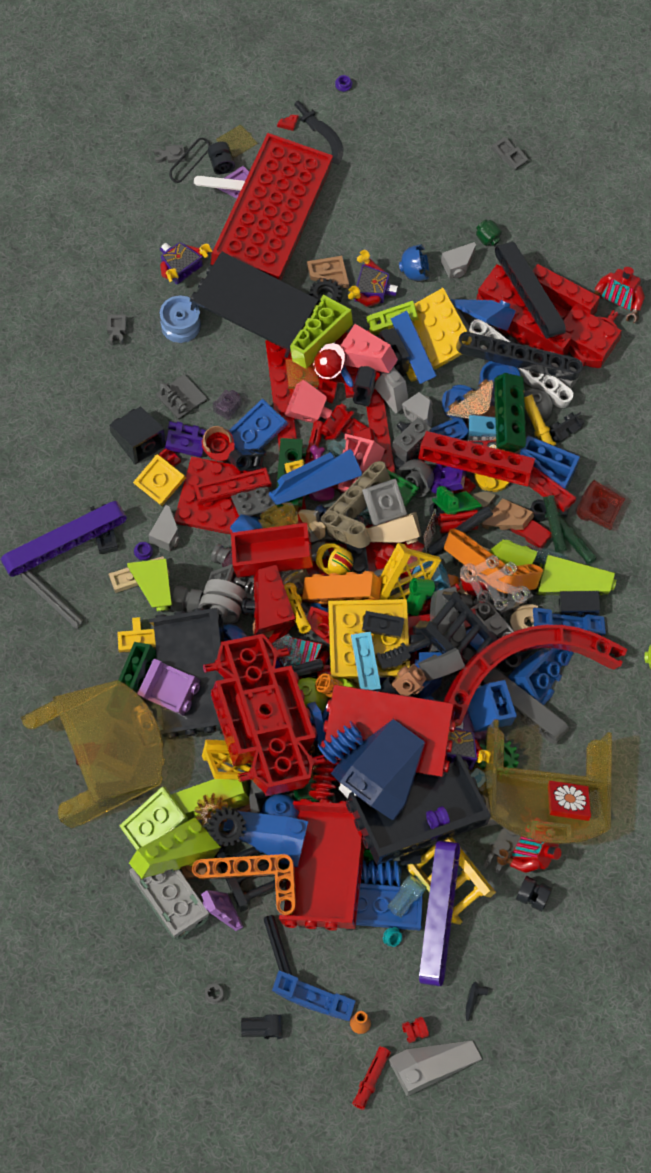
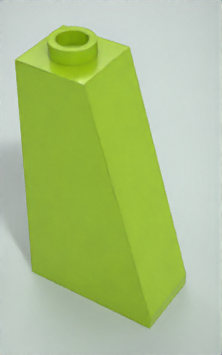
[537,555,617,595]

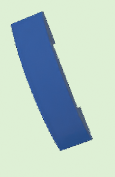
[533,607,606,636]
[272,970,356,1021]

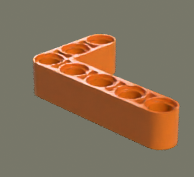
[444,529,543,593]
[192,854,296,915]

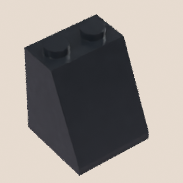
[109,406,166,464]

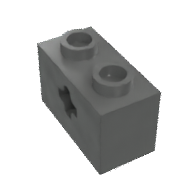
[392,417,432,462]

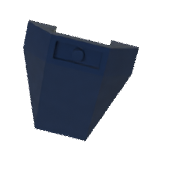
[331,719,426,821]

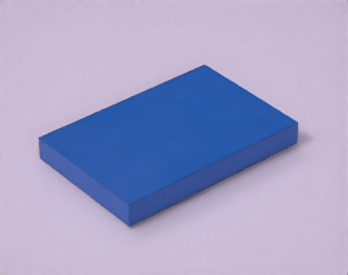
[229,399,288,449]

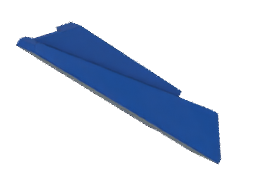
[269,449,362,505]

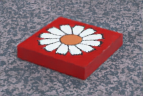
[548,780,591,821]

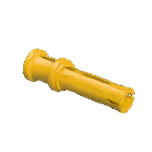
[524,394,556,446]
[284,583,311,634]

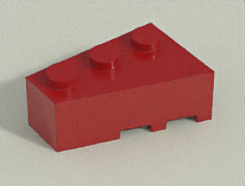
[254,565,295,635]

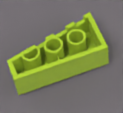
[290,295,353,369]
[171,779,250,825]
[129,817,221,879]

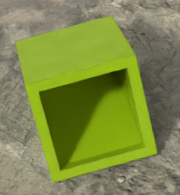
[127,559,172,612]

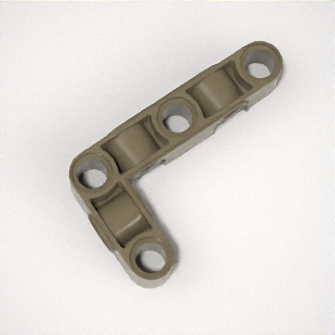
[321,461,391,548]

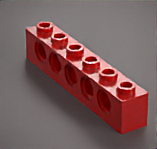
[419,431,535,487]

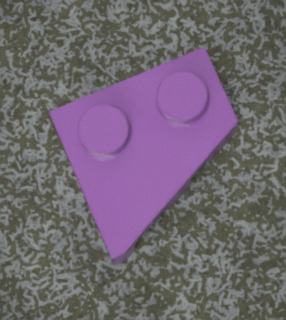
[201,890,243,931]

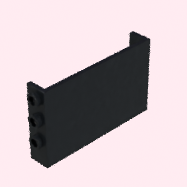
[190,251,318,358]
[149,608,225,739]
[346,754,491,865]

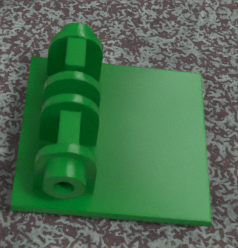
[432,486,482,515]

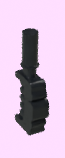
[376,638,431,671]

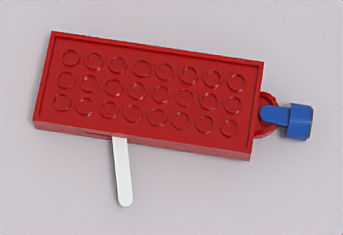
[194,133,333,281]

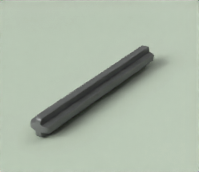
[19,570,83,629]

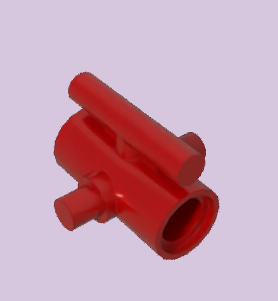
[438,510,478,534]

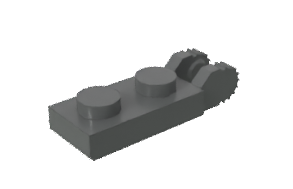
[483,818,526,874]

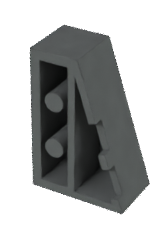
[426,587,467,652]

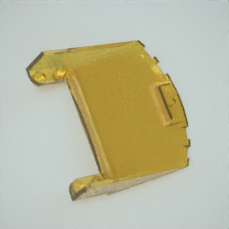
[20,680,164,829]
[484,719,612,844]

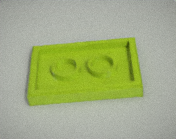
[119,786,188,850]

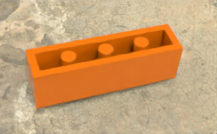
[302,571,382,604]

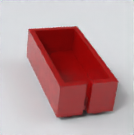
[231,523,313,577]

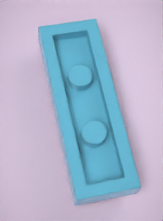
[351,632,381,691]

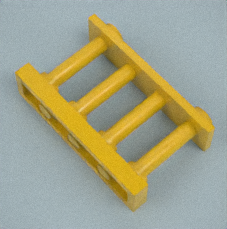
[407,838,496,924]

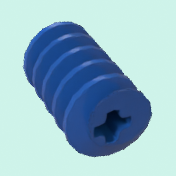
[318,721,363,764]
[361,860,401,887]

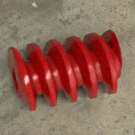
[309,759,339,803]

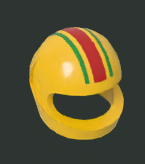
[316,544,353,575]

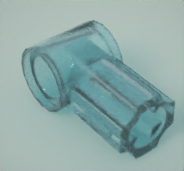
[388,875,427,918]

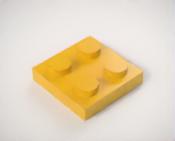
[133,454,186,506]

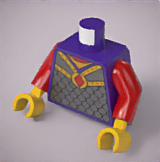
[160,243,212,285]
[348,250,398,307]
[447,722,491,770]

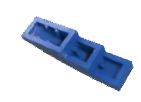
[391,311,437,384]

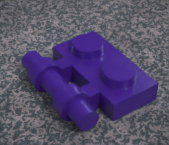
[165,421,206,457]
[432,464,466,493]

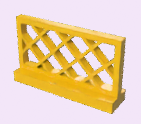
[380,543,441,615]
[202,740,252,780]

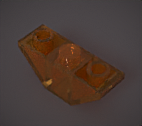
[446,379,494,419]

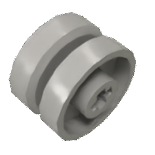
[198,579,247,623]

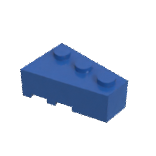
[520,436,580,490]

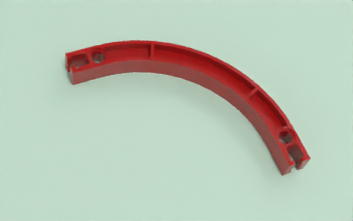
[444,625,627,728]

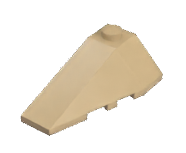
[366,512,421,544]

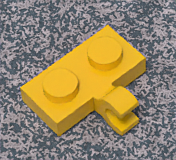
[118,617,156,653]

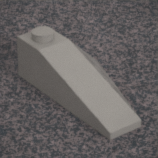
[388,1041,482,1097]

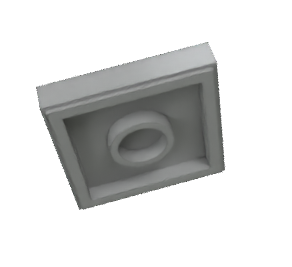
[362,479,407,526]

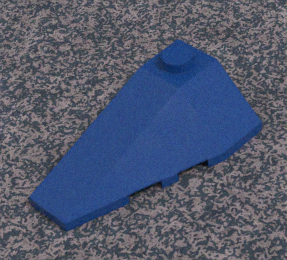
[450,299,516,331]
[508,648,574,705]
[223,811,308,867]

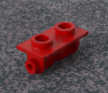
[320,404,354,440]

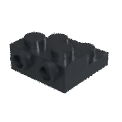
[379,328,410,377]

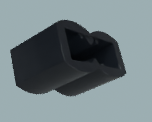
[353,366,376,407]

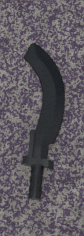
[294,100,344,165]

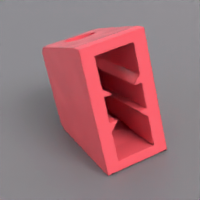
[285,380,332,423]

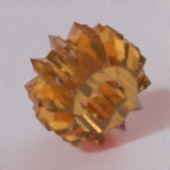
[195,793,228,827]

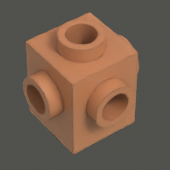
[392,664,427,696]

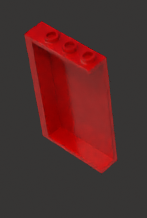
[321,685,456,777]
[279,799,365,931]

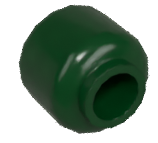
[476,219,502,246]

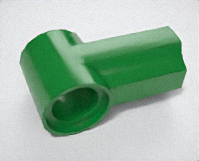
[407,578,435,616]

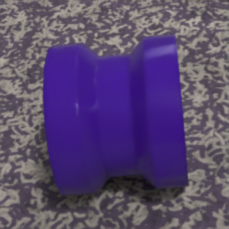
[426,806,450,829]

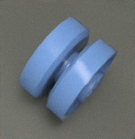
[160,296,201,343]

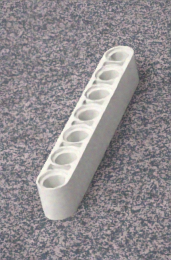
[468,319,573,408]

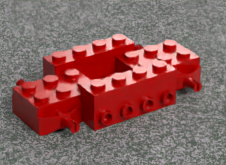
[476,264,622,368]
[203,634,325,796]

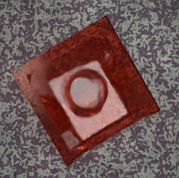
[577,480,625,530]

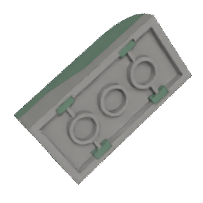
[129,868,209,940]

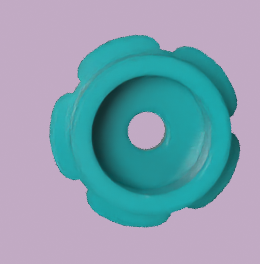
[383,927,402,947]

